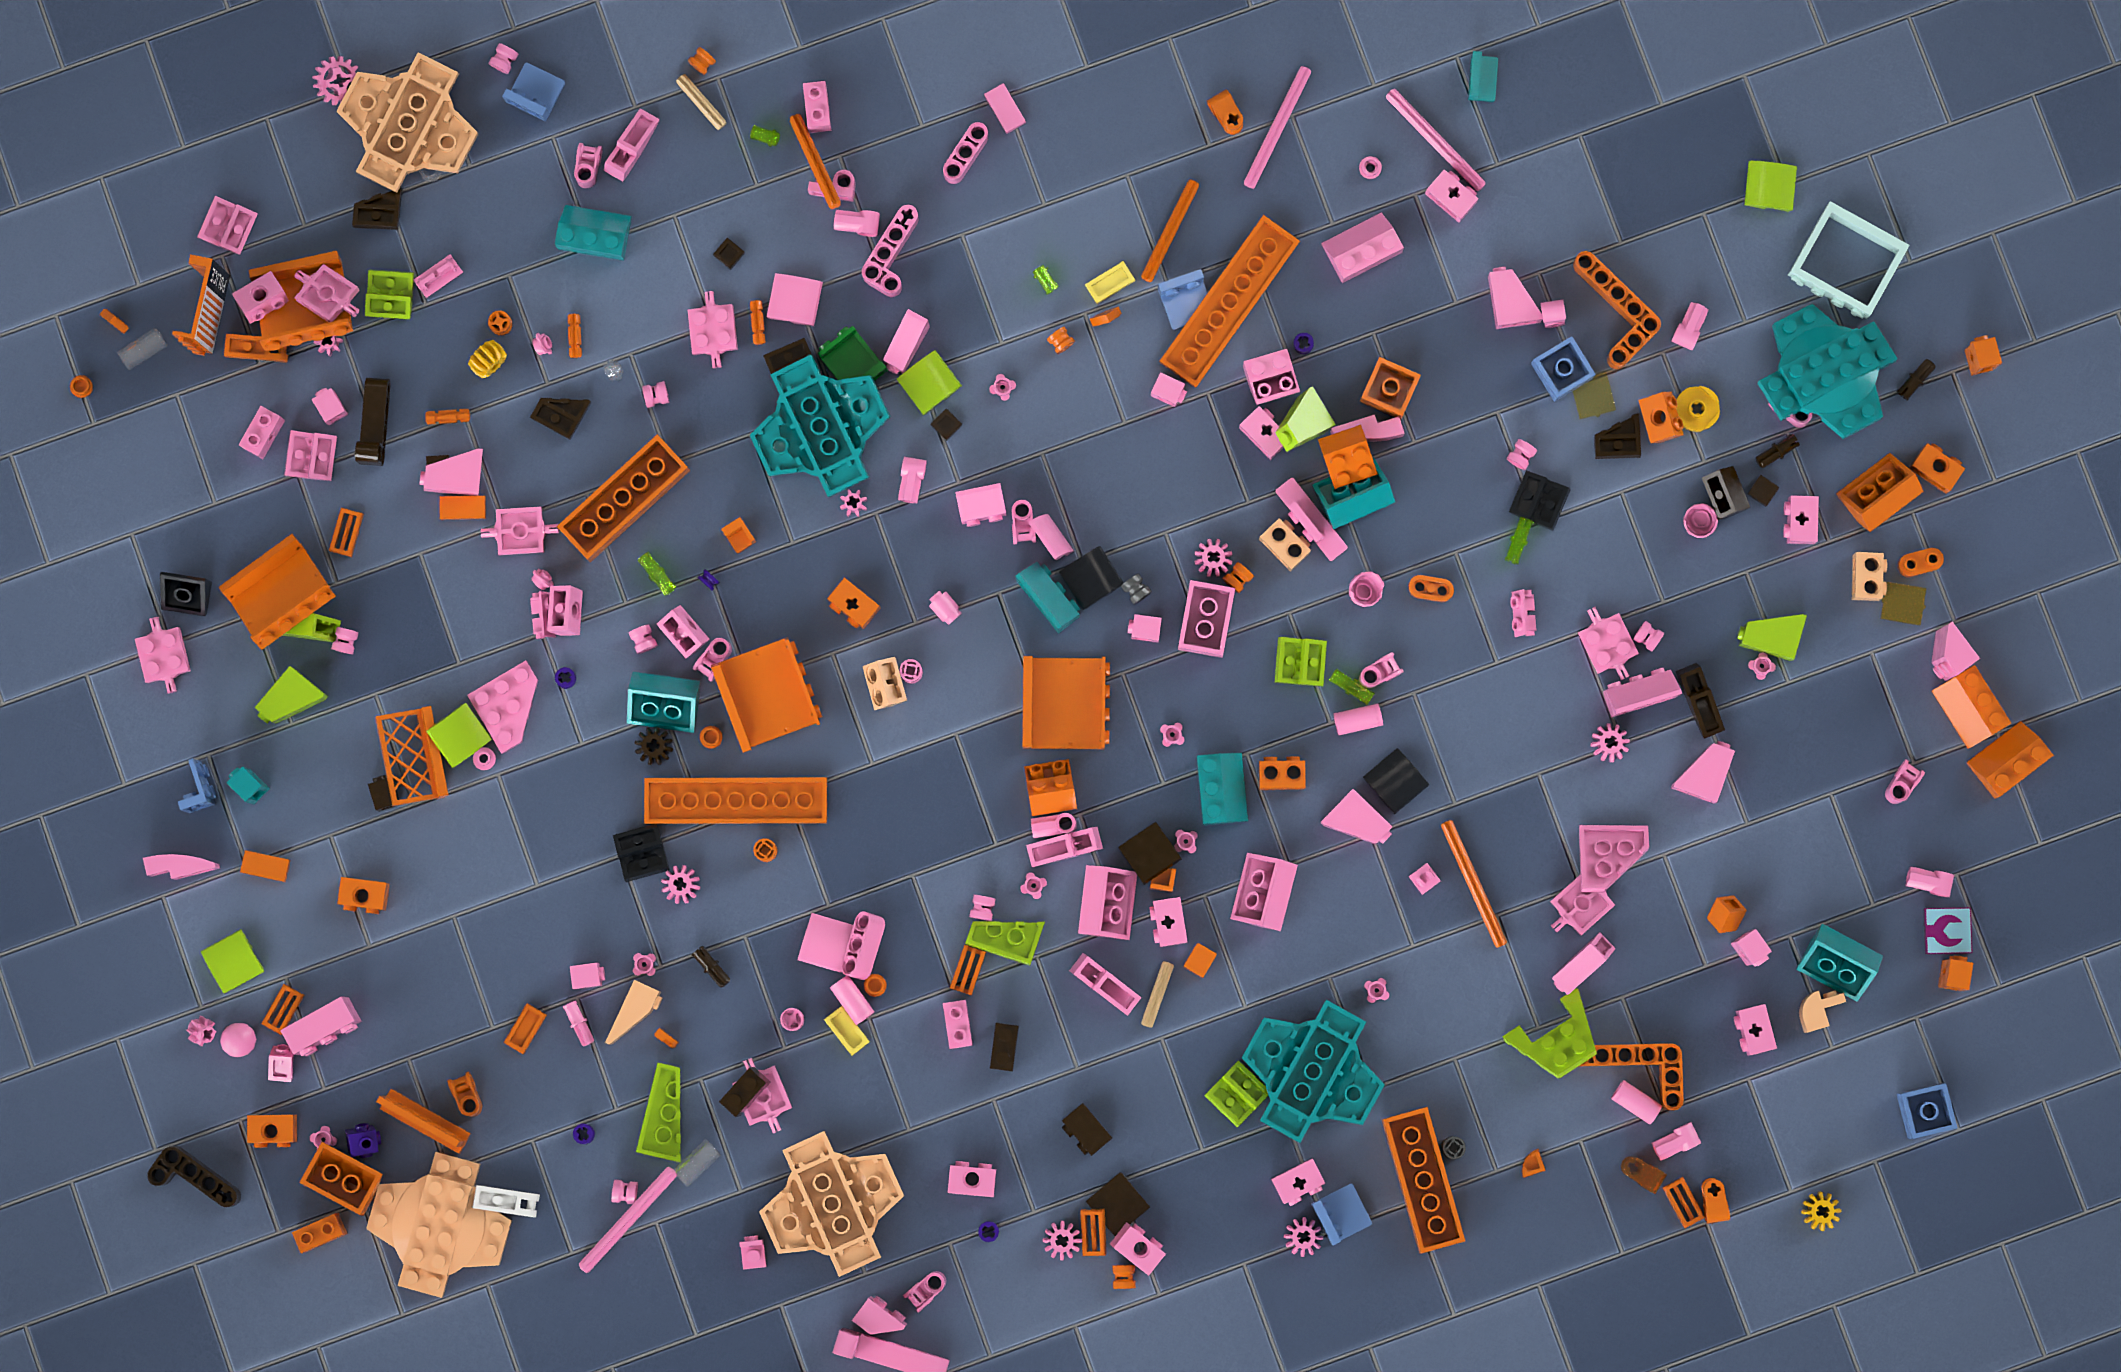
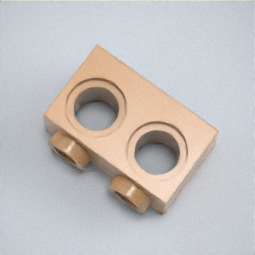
[1259,518,1311,572]
[1852,552,1887,601]
[862,657,907,710]

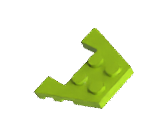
[1502,988,1597,1079]

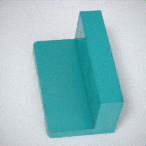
[1468,51,1498,102]

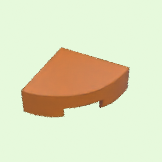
[1090,306,1122,327]
[99,309,129,334]
[654,1028,679,1049]
[1522,1149,1545,1178]

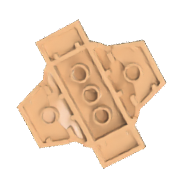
[336,52,478,193]
[759,1131,904,1277]
[366,1152,512,1298]

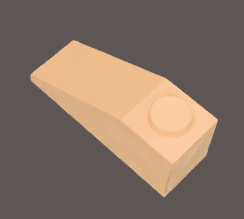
[605,980,662,1045]

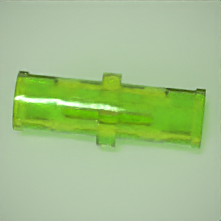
[1505,517,1533,565]
[637,552,677,596]
[1329,669,1375,705]

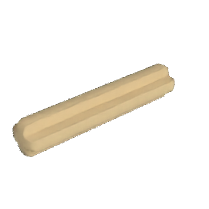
[676,74,726,130]
[1141,961,1174,1028]

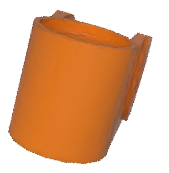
[1207,89,1243,135]
[447,1071,483,1117]
[1701,1178,1730,1224]

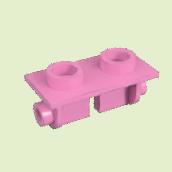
[414,254,463,298]
[1510,589,1537,637]
[530,591,556,639]

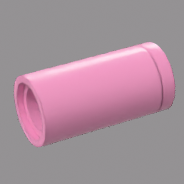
[1333,703,1383,736]
[830,976,875,1025]
[1611,1080,1663,1124]

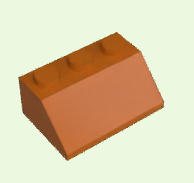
[1836,453,1924,532]
[1932,665,2011,749]
[1966,721,2054,799]
[299,1142,383,1216]

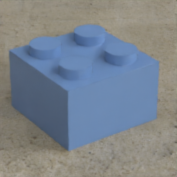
[1531,336,1596,402]
[1897,1083,1957,1139]

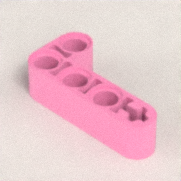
[862,205,919,297]

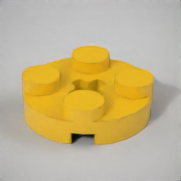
[1676,386,1720,432]

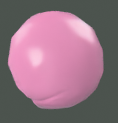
[1683,503,1718,538]
[1349,571,1384,607]
[220,1023,256,1057]

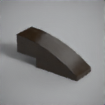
[1675,663,1725,739]

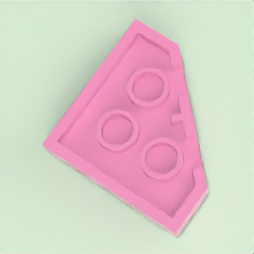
[467,660,538,754]
[1579,825,1649,892]

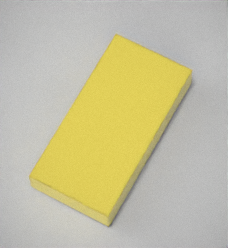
[1085,261,1135,304]
[824,1006,870,1056]

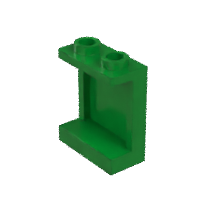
[818,326,888,381]

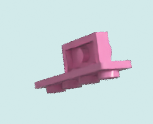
[1275,478,1348,561]

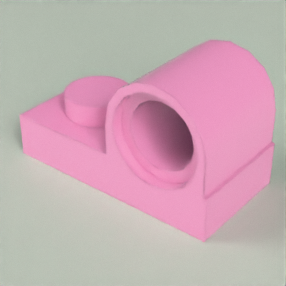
[808,170,855,202]

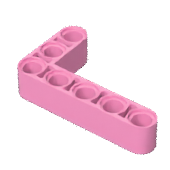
[832,1328,950,1372]

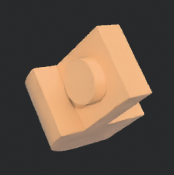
[1799,990,1846,1033]

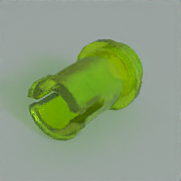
[750,125,780,147]
[1032,265,1059,295]

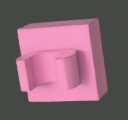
[1409,863,1441,895]

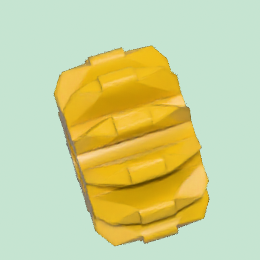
[468,340,507,378]
[1801,1191,1841,1231]

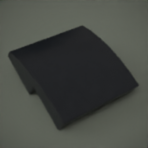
[1509,470,1571,531]
[1059,546,1124,610]
[1363,748,1429,814]
[613,824,670,882]

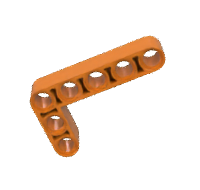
[1573,251,1661,369]
[1580,1044,1684,1111]

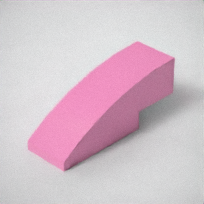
[604,108,660,182]
[1330,415,1405,442]
[1026,827,1103,867]
[143,854,220,880]
[1069,953,1141,1016]

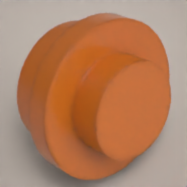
[70,375,93,398]
[700,726,723,749]
[864,974,887,997]

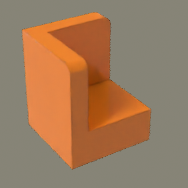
[721,517,756,553]
[1150,868,1176,893]
[1707,895,1747,933]
[1183,943,1217,978]

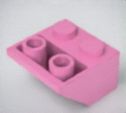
[1243,349,1300,405]
[852,1296,907,1335]

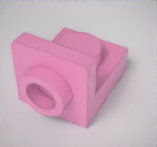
[268,1044,294,1082]
[739,1235,767,1269]

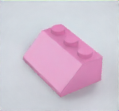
[1321,212,1404,283]
[1932,622,1980,681]
[1603,667,1682,718]
[1230,853,1298,931]
[1078,865,1137,940]

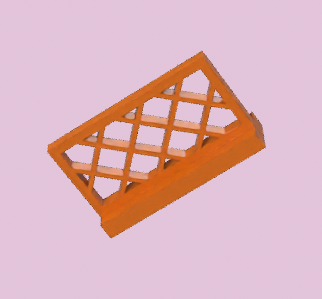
[375,706,448,806]
[376,1089,471,1154]

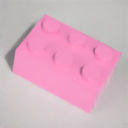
[1178,580,1235,658]
[280,997,362,1057]

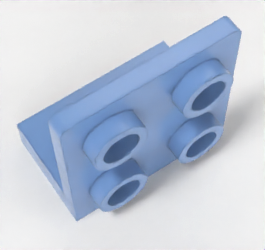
[502,62,565,122]
[1158,269,1207,330]
[178,758,217,813]
[1311,1184,1372,1246]

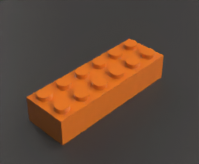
[557,434,690,563]
[1381,1107,1465,1254]

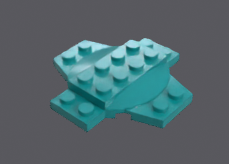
[1757,304,1898,439]
[750,355,891,497]
[1242,1000,1385,1143]

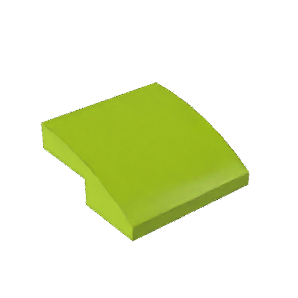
[1744,160,1797,212]
[365,269,414,319]
[897,350,962,415]
[1275,637,1327,686]
[426,703,492,768]
[201,929,264,994]
[1204,1060,1268,1127]

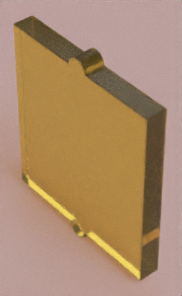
[1572,372,1616,419]
[1880,582,1926,626]

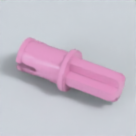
[563,1001,594,1046]

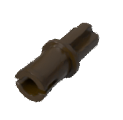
[1896,359,1936,401]
[1756,434,1800,468]
[692,946,730,988]

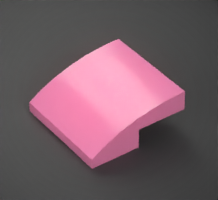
[197,196,258,255]
[766,273,823,326]
[284,430,337,481]
[1029,514,1074,560]
[798,913,853,973]

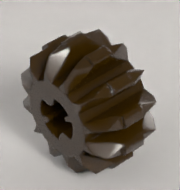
[635,727,674,766]

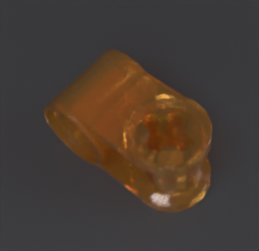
[1621,1156,1667,1194]

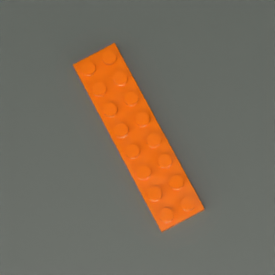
[1159,215,1300,388]
[644,777,827,824]

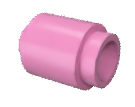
[929,591,962,625]

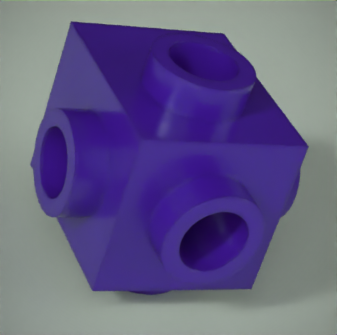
[345,1123,381,1158]

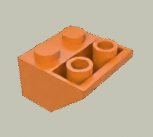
[1024,759,1077,816]

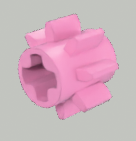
[314,335,343,356]
[840,489,867,517]
[186,1016,216,1046]

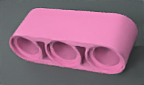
[943,122,988,184]
[841,911,885,980]

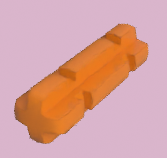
[750,300,766,345]
[567,314,582,358]
[425,409,470,425]

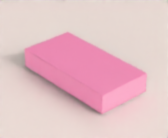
[984,83,1026,134]

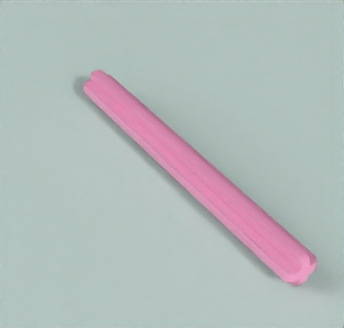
[1244,66,1311,189]
[1386,89,1486,191]
[579,1167,677,1273]

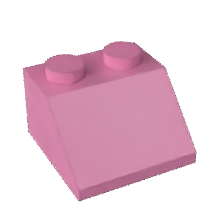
[955,483,1007,527]

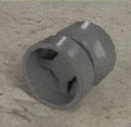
[1121,573,1152,605]
[1441,1136,1466,1159]

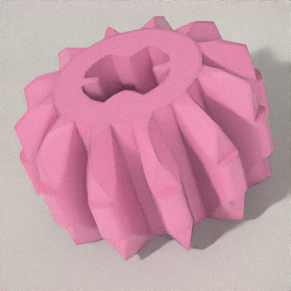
[1194,539,1232,577]
[1590,723,1630,762]
[661,865,700,904]
[1284,1217,1323,1257]
[1043,1221,1082,1260]

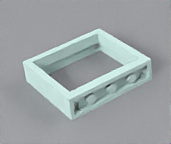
[1788,201,1910,319]

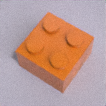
[1360,357,1421,420]
[1318,425,1377,489]

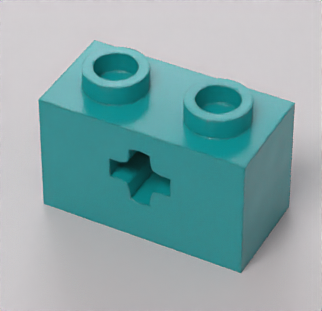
[226,766,270,805]

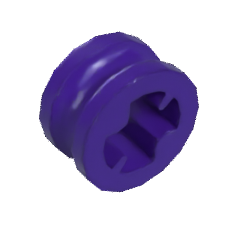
[1294,333,1314,355]
[697,569,720,591]
[555,667,576,689]
[573,1124,595,1144]
[978,1221,999,1242]

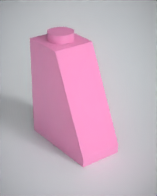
[1488,267,1543,329]
[883,309,930,375]
[420,449,483,496]
[1671,741,1735,804]
[1320,789,1392,844]
[1552,932,1616,995]

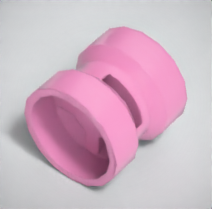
[488,43,519,74]
[642,381,670,408]
[1506,439,1537,470]
[1633,621,1664,652]
[629,624,658,654]
[331,627,359,655]
[899,659,923,684]
[969,895,996,921]
[780,1008,805,1031]
[612,1180,638,1204]

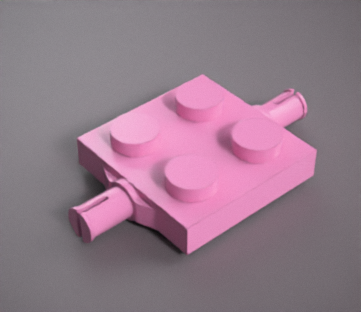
[295,264,360,323]
[688,291,738,368]
[481,507,559,555]
[1578,607,1639,680]
[135,617,191,694]
[1550,874,1615,936]
[732,1058,793,1133]

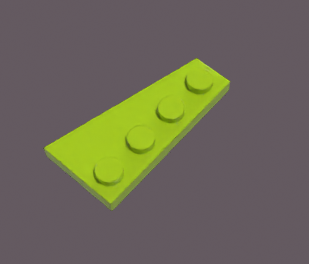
[636,1062,681,1163]

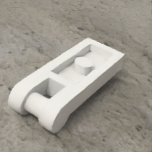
[472,1185,540,1217]

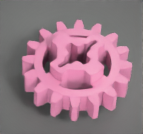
[312,56,358,105]

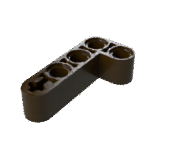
[355,378,390,466]
[147,1146,241,1207]

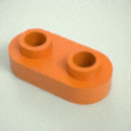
[1898,548,1944,577]
[1408,575,1454,602]

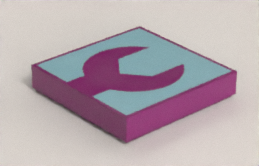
[1924,907,1973,954]

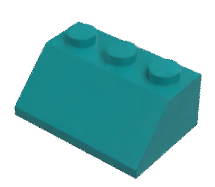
[555,205,632,261]
[1312,457,1395,529]
[1015,562,1080,634]
[627,672,700,733]
[1196,753,1248,825]
[1796,924,1883,1002]

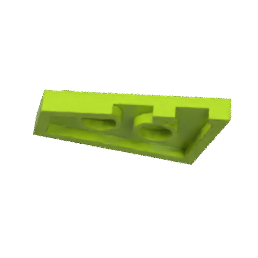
[965,921,1045,966]

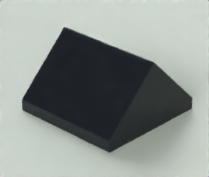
[160,572,212,616]

